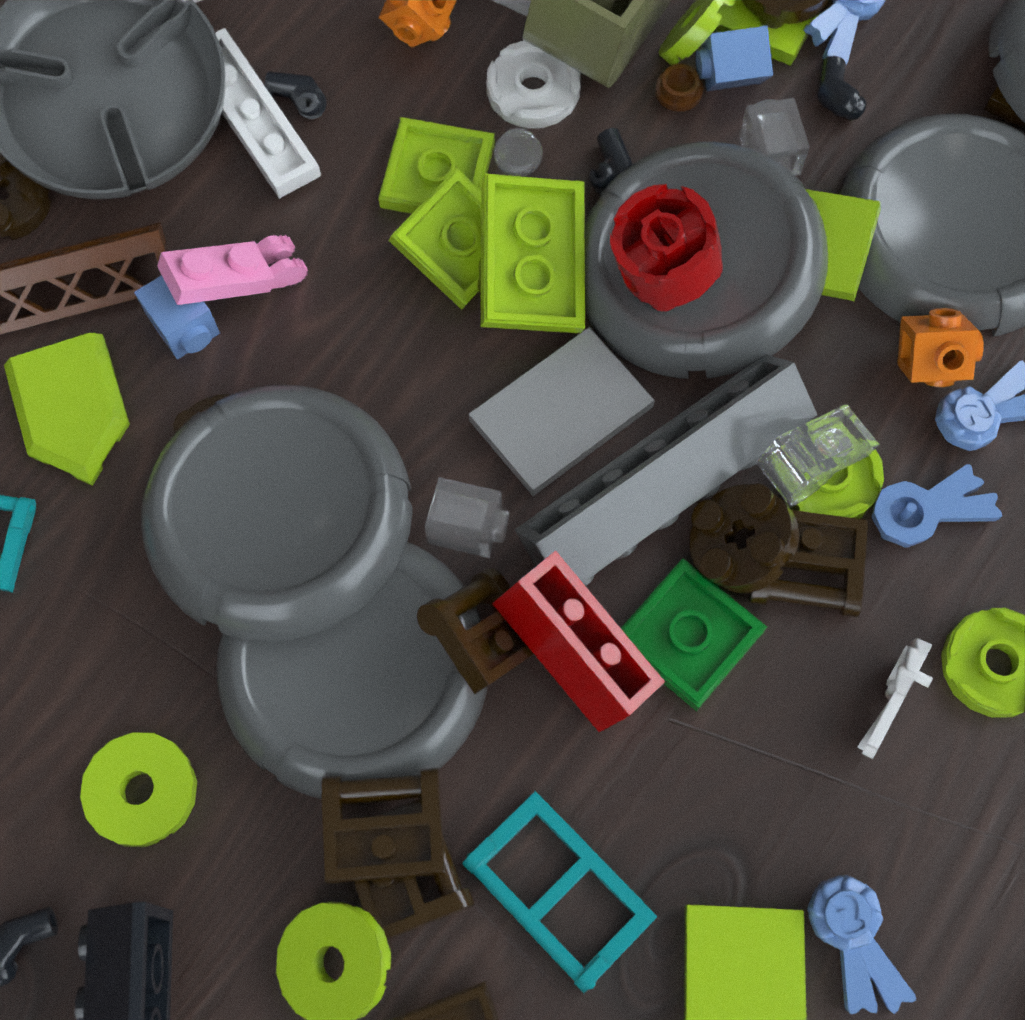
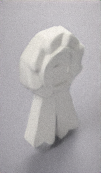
[858,638,933,759]

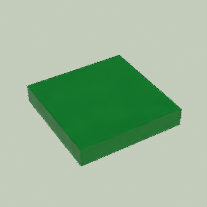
[621,558,767,712]

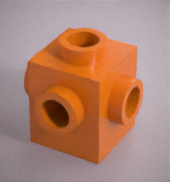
[378,0,456,48]
[897,308,984,387]

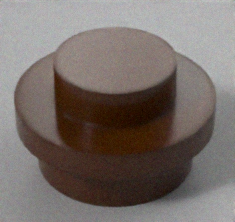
[655,64,703,112]

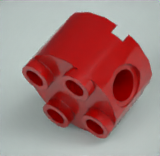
[610,184,723,312]

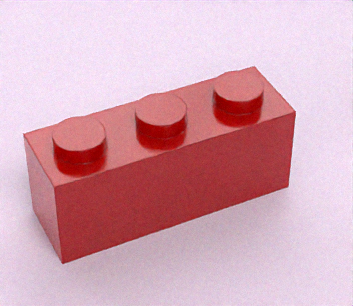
[492,550,665,733]

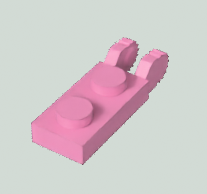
[157,235,308,305]

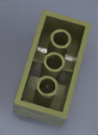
[523,0,671,88]

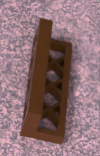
[0,222,166,334]

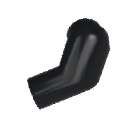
[817,56,866,121]
[265,71,327,119]
[589,128,633,194]
[0,907,58,987]

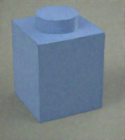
[696,26,773,91]
[134,275,220,360]

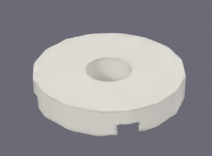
[487,40,580,129]

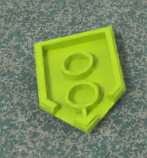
[4,333,130,486]

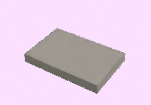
[469,327,655,496]

